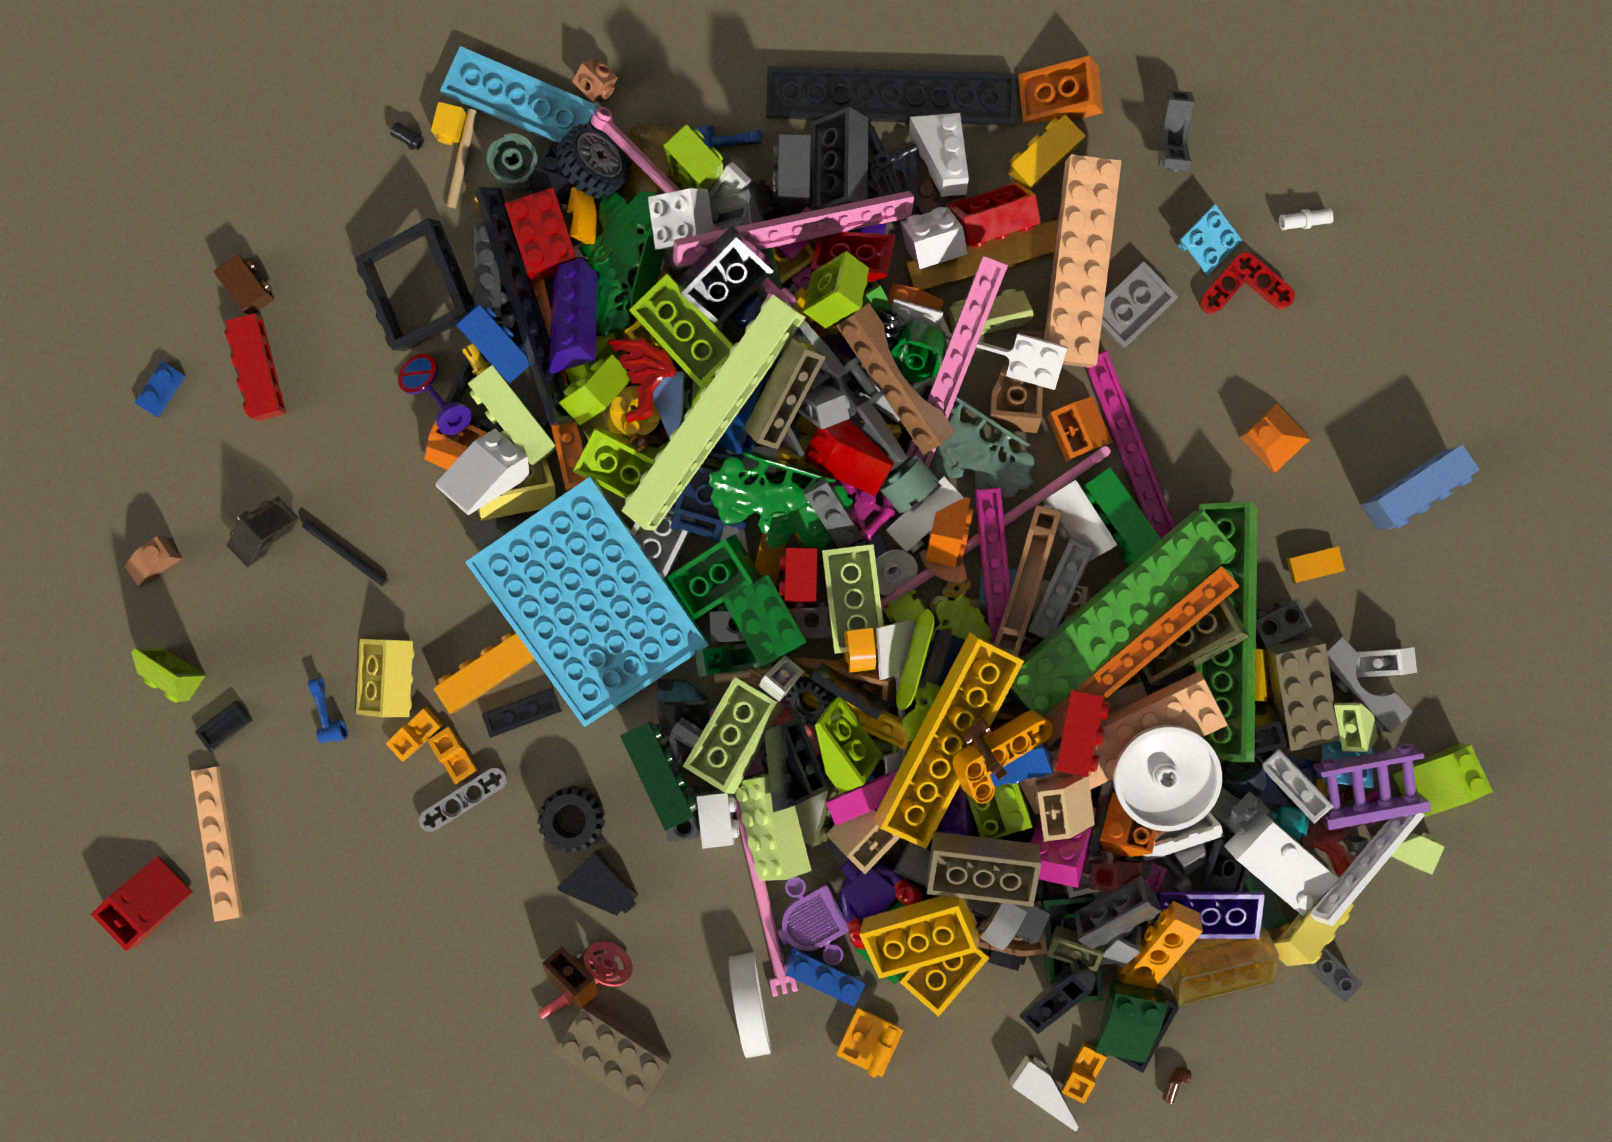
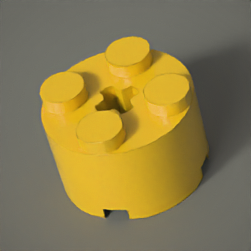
[607,385,661,438]

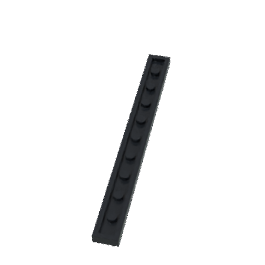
[475,187,576,426]

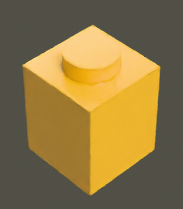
[431,102,466,145]

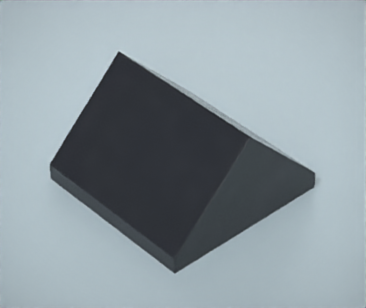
[1200,838,1249,892]

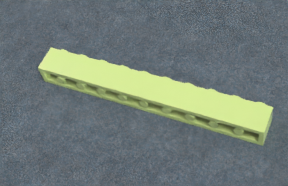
[621,295,806,531]

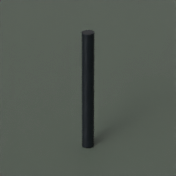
[302,519,388,587]

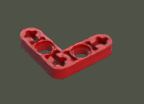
[1199,252,1295,314]

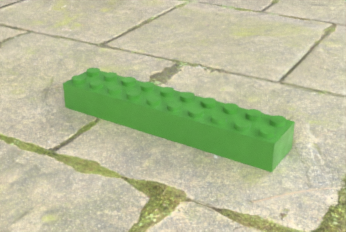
[1196,502,1258,762]
[1009,511,1236,717]

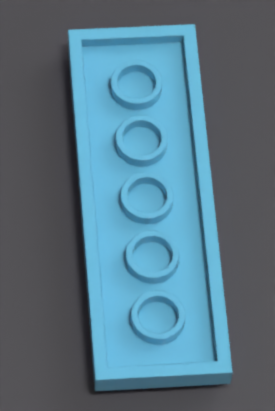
[440,46,598,144]

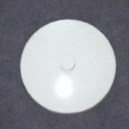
[1113,725,1222,831]

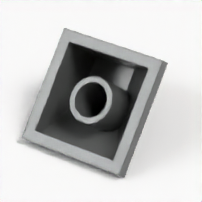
[466,513,528,549]

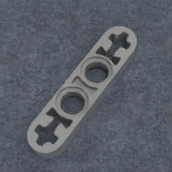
[419,767,508,832]

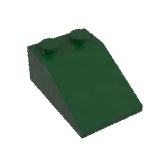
[1094,980,1168,1063]

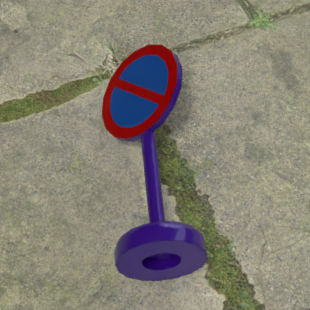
[398,354,471,435]

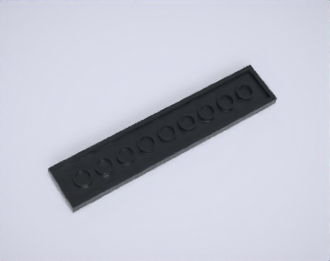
[766,66,1016,126]

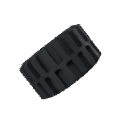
[537,786,605,853]

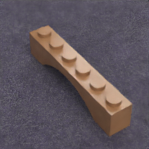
[836,303,955,454]
[994,505,1061,657]

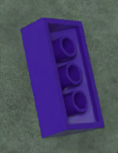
[549,258,597,374]
[1151,892,1265,939]

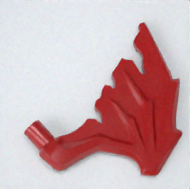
[608,337,676,423]

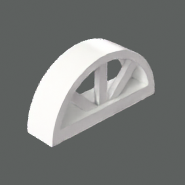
[729,952,772,1058]

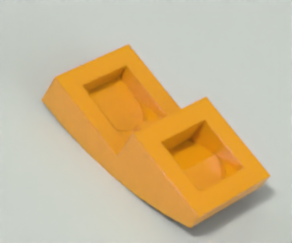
[567,187,597,244]
[1287,546,1345,583]
[386,707,444,762]
[427,727,479,785]
[1061,1042,1107,1104]

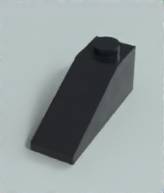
[1019,958,1097,1034]

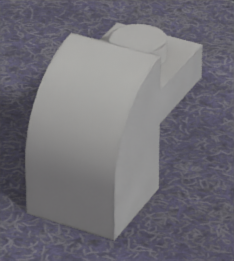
[978,903,1027,951]

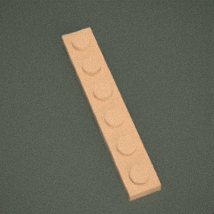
[191,766,243,922]

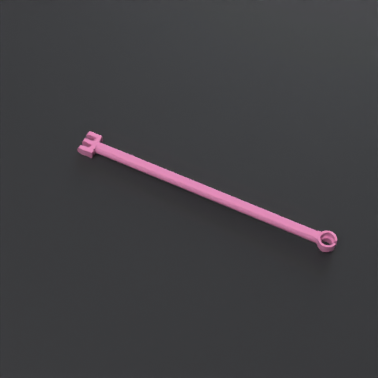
[591,107,796,306]
[881,446,1110,611]
[709,708,798,997]

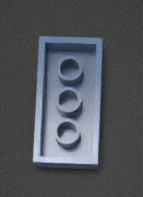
[1361,444,1480,530]

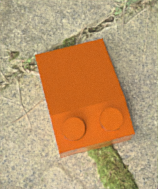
[1018,55,1103,124]

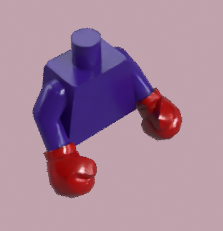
[840,859,923,949]

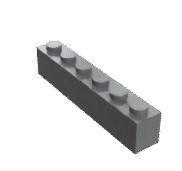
[894,842,1050,944]

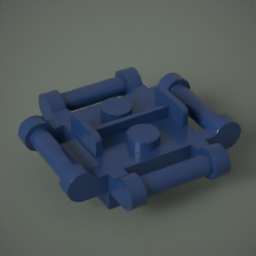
[670,449,756,543]

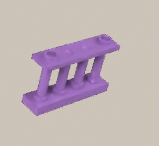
[1313,744,1431,830]

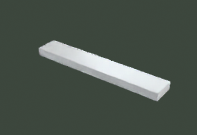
[1310,813,1425,926]

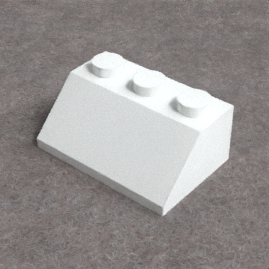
[1043,480,1117,562]

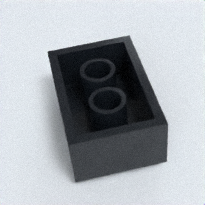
[677,225,773,326]

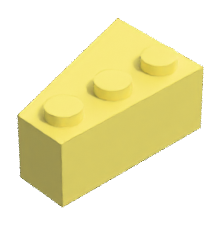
[1265,889,1354,966]

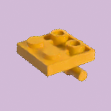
[836,1006,904,1078]

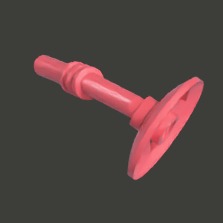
[538,941,633,1019]

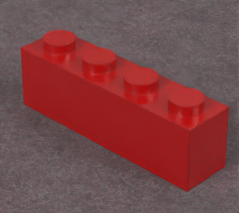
[225,313,287,421]

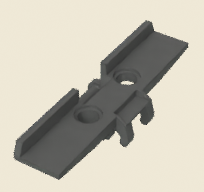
[796,320,908,473]

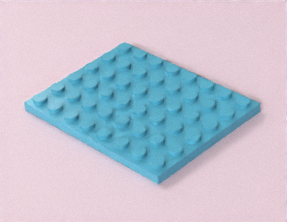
[465,475,709,727]

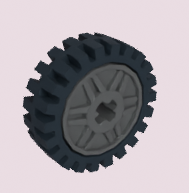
[556,123,631,199]

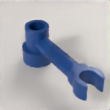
[696,126,762,149]
[308,678,348,744]

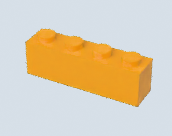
[433,631,535,714]

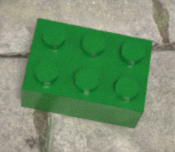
[666,534,762,620]
[723,575,806,670]

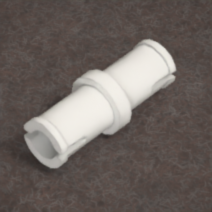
[1279,208,1333,231]

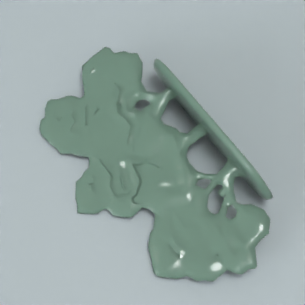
[900,395,1035,499]

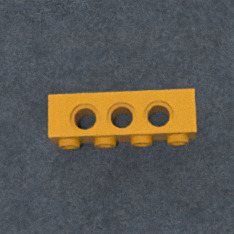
[1117,901,1203,989]

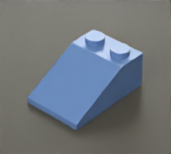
[653,371,693,438]

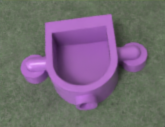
[777,876,849,965]

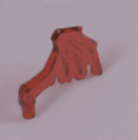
[1299,786,1354,877]

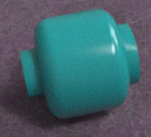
[1271,805,1309,841]

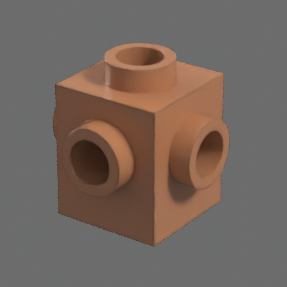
[572,57,618,102]

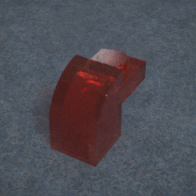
[1089,859,1142,891]

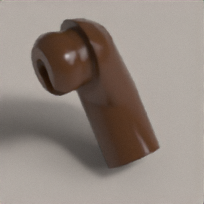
[1162,1067,1192,1104]

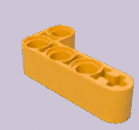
[953,711,1054,803]

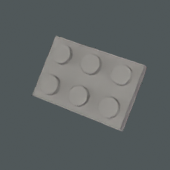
[1101,262,1178,350]

